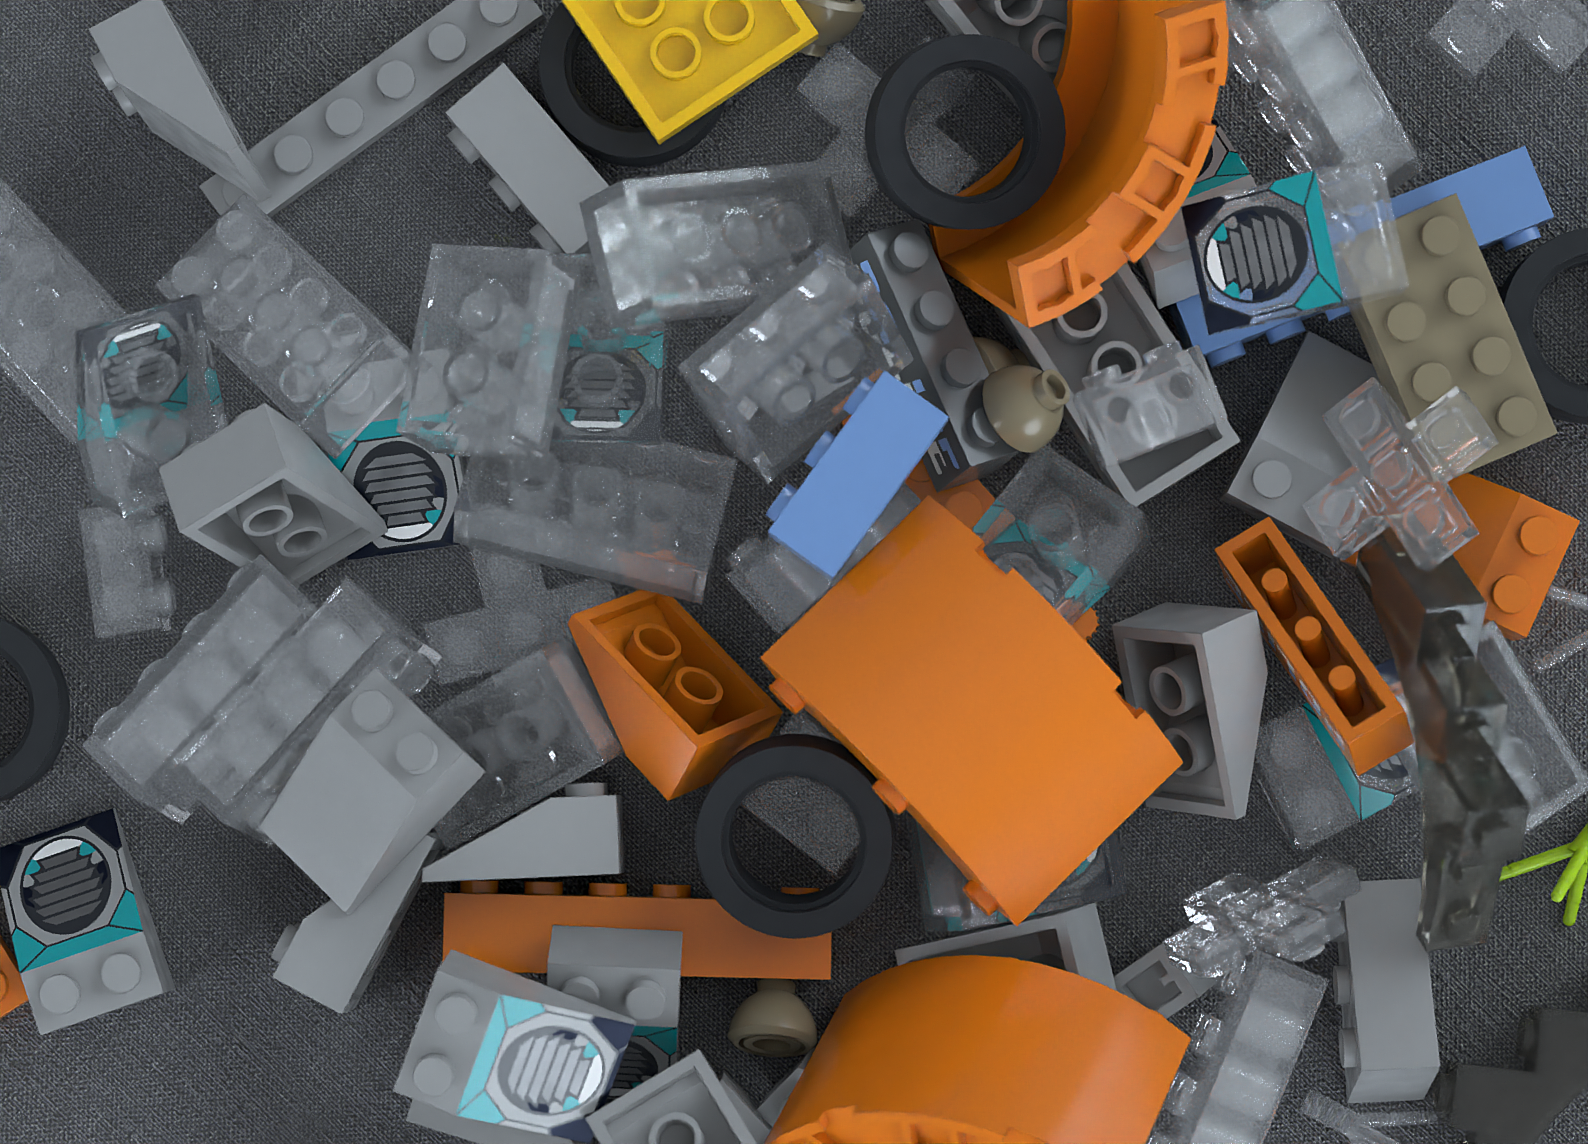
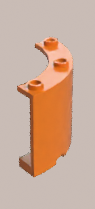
[928,0,1228,328]
[760,495,1183,926]
[764,955,1191,1144]

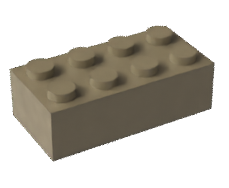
[1332,193,1558,485]

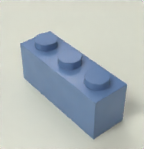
[765,370,949,581]

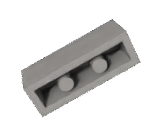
[445,63,630,265]

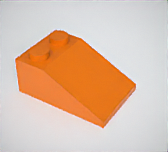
[1340,445,1580,641]
[567,583,783,801]

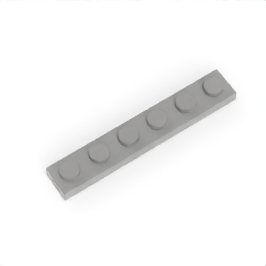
[199,0,545,240]

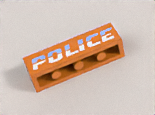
[1214,516,1414,776]

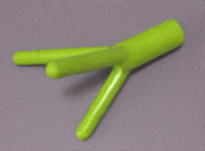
[1486,823,1588,926]

